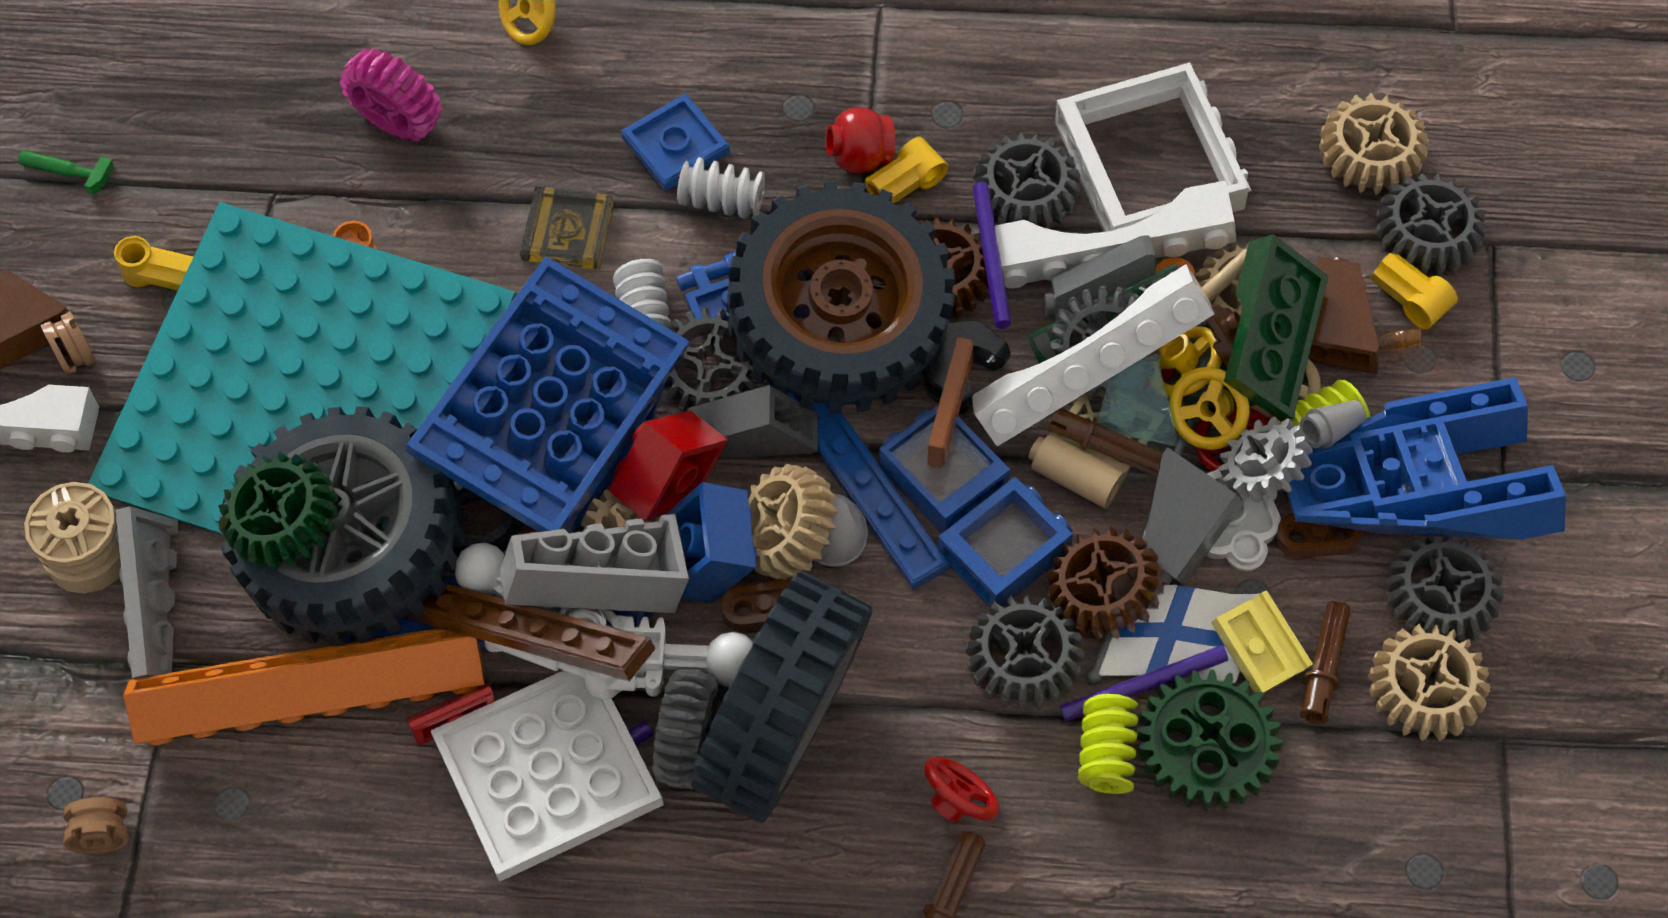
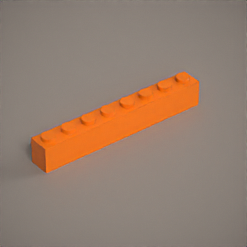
[123,628,485,746]

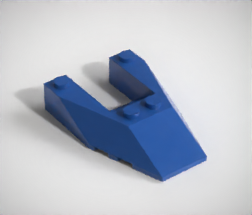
[1286,377,1566,540]

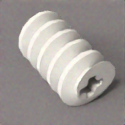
[677,157,765,219]
[613,259,671,329]

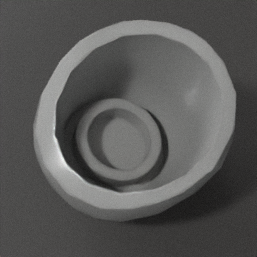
[813,494,868,567]

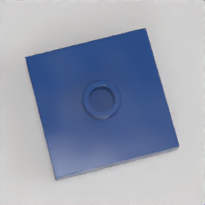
[621,93,730,192]

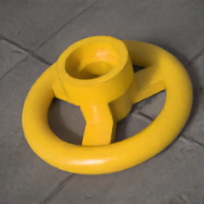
[498,0,555,46]
[1148,326,1222,397]
[1169,367,1250,450]

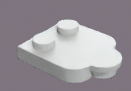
[1206,469,1281,572]

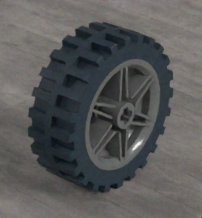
[219,406,465,646]
[690,571,873,823]

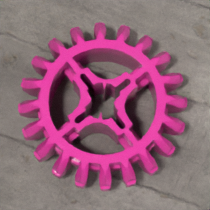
[339,48,443,142]

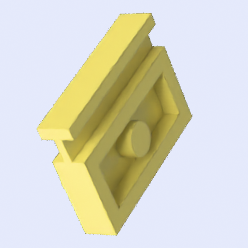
[1211,590,1313,693]

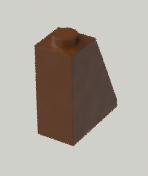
[1309,256,1379,374]
[0,269,69,369]

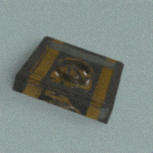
[520,186,614,270]

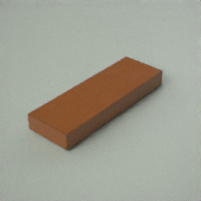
[927,337,974,468]

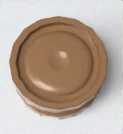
[40,311,97,377]
[63,797,128,854]

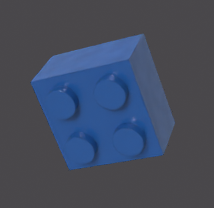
[665,482,757,603]

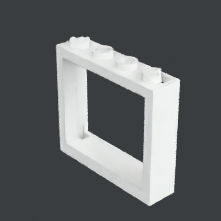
[1055,63,1251,232]

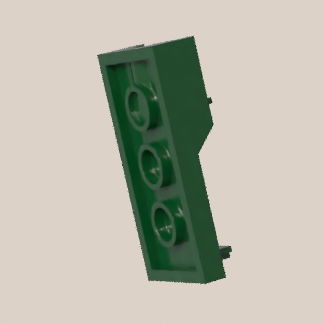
[1224,234,1329,422]

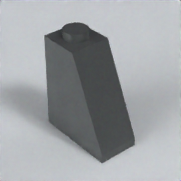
[1044,235,1155,322]
[688,385,818,460]
[1145,447,1244,586]

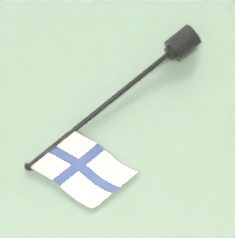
[1086,347,1261,685]

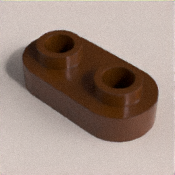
[1276,513,1363,558]
[721,580,791,631]

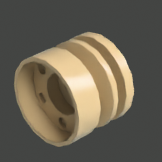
[24,482,121,594]

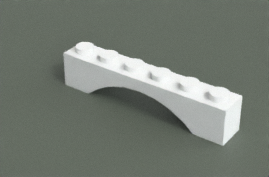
[995,180,1237,288]
[972,264,1214,446]
[0,385,99,453]

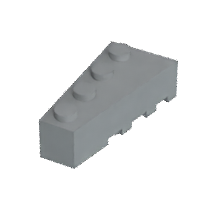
[500,514,689,613]

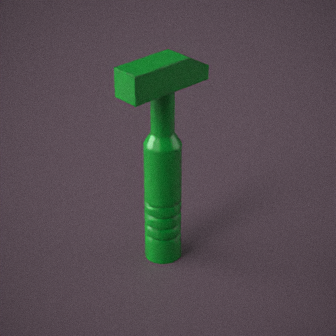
[18,150,114,195]

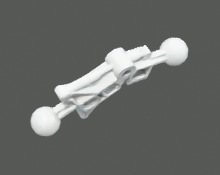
[454,542,753,699]

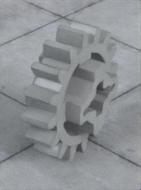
[1219,417,1313,503]

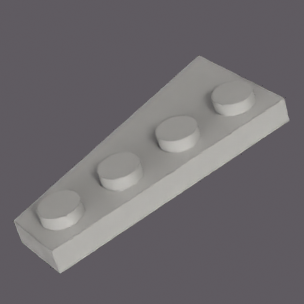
[115,506,178,679]

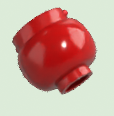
[825,107,895,175]

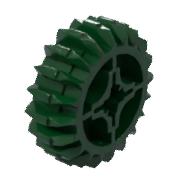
[218,452,339,570]

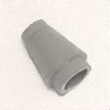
[1300,400,1366,449]

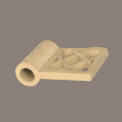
[1028,387,1166,509]

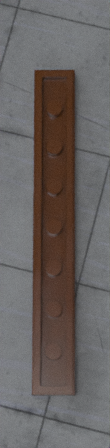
[403,583,656,681]

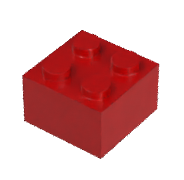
[609,410,728,521]

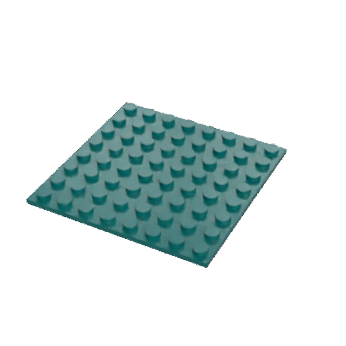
[88,202,516,563]

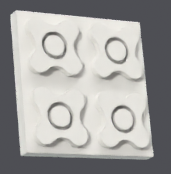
[431,670,664,882]

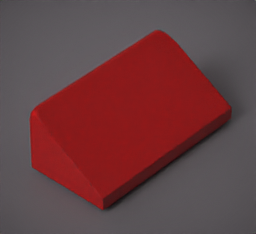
[406,683,495,745]

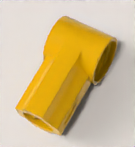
[865,137,949,203]
[114,236,193,291]
[1371,253,1458,330]

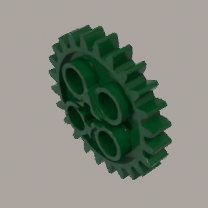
[1137,669,1283,811]

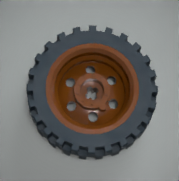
[726,181,955,414]

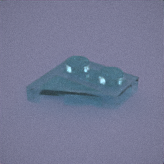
[1098,353,1178,447]

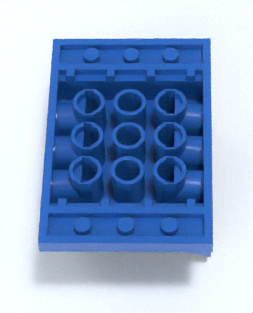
[406,256,689,534]

